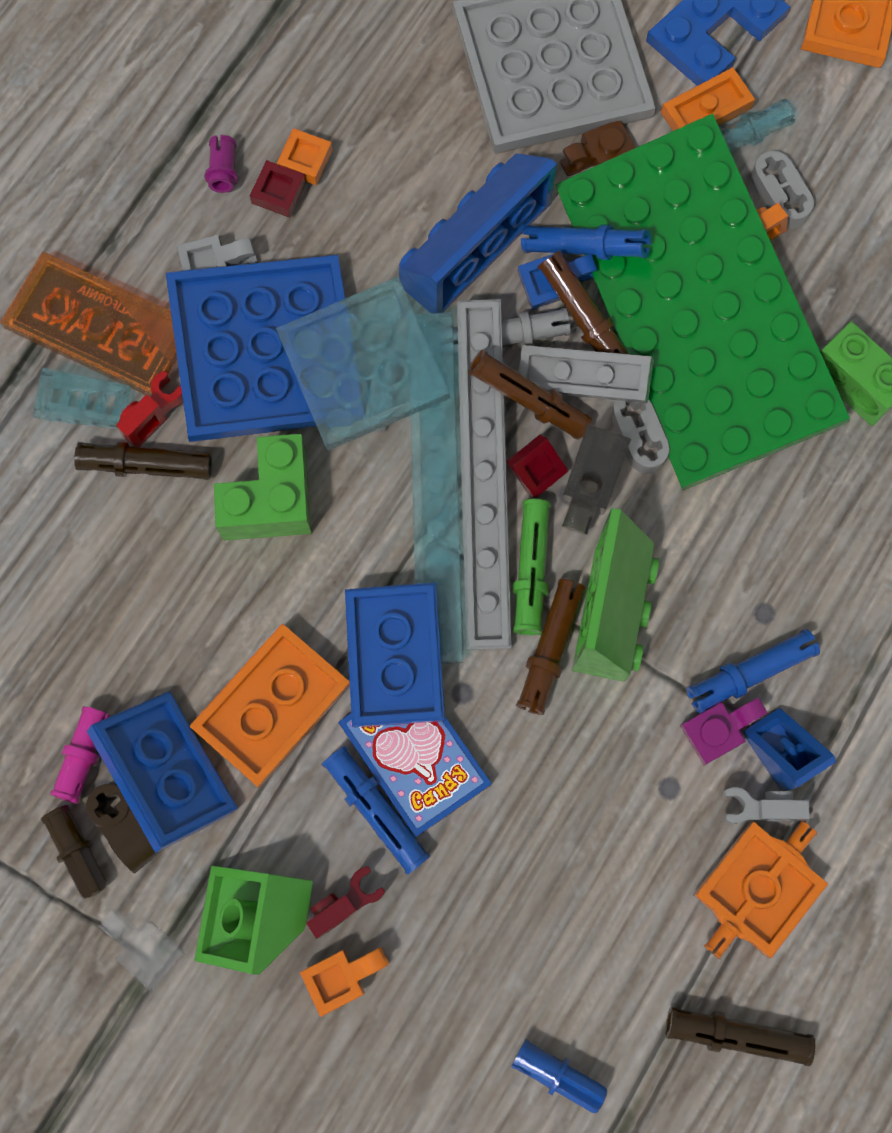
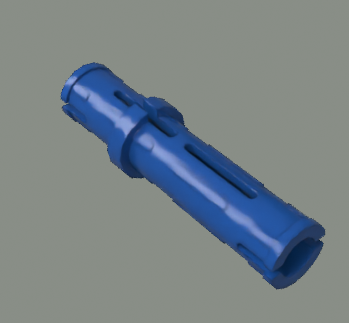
[521,225,651,260]
[686,629,820,714]
[321,746,431,875]

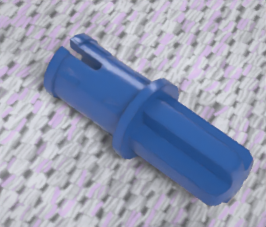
[511,1039,607,1113]

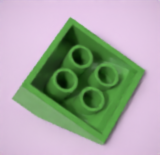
[572,508,659,682]

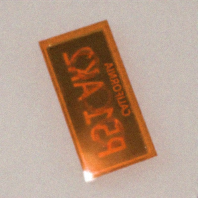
[0,251,177,397]

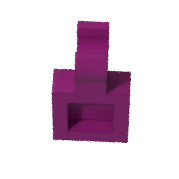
[680,697,768,766]

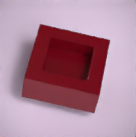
[249,160,306,218]
[506,434,569,499]

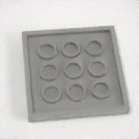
[453,0,656,154]

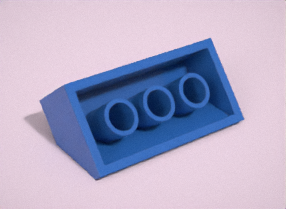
[399,153,557,319]

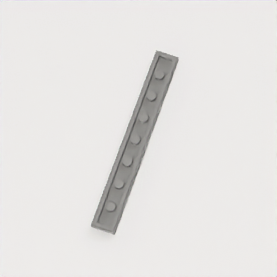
[457,299,511,651]

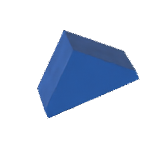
[743,708,836,791]

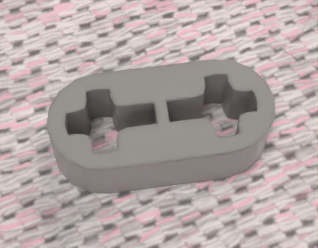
[751,151,814,229]
[611,399,669,474]

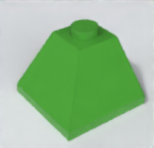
[194,866,313,975]

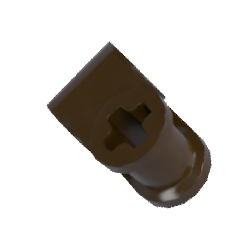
[86,784,164,873]

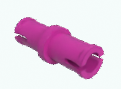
[49,706,111,804]

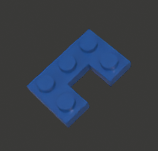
[646,0,790,86]

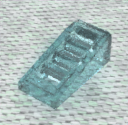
[34,368,131,429]

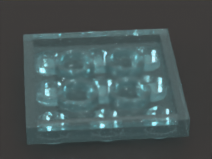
[276,277,451,450]

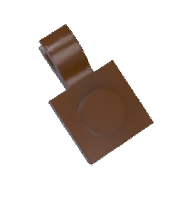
[560,121,635,176]

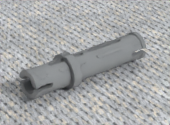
[439,307,571,358]

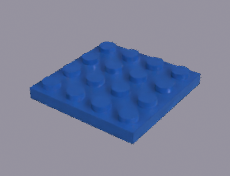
[166,255,365,442]

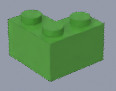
[214,434,311,541]

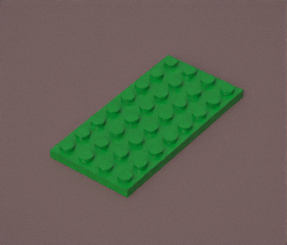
[555,113,850,491]

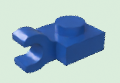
[517,254,597,310]

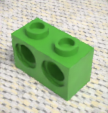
[821,321,892,427]

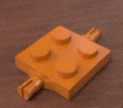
[693,821,828,959]

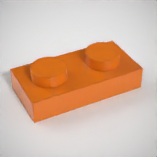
[661,67,755,131]

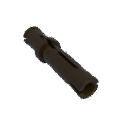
[74,442,212,480]
[665,1006,816,1067]

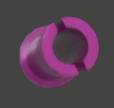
[204,135,238,193]

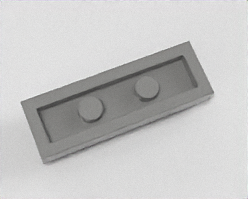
[519,345,654,403]

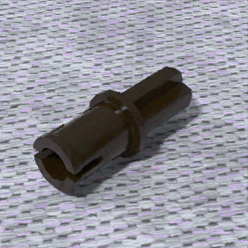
[41,805,107,899]

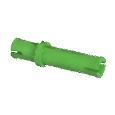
[513,499,551,636]

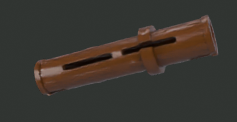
[537,250,628,354]
[468,350,592,440]
[516,579,586,715]

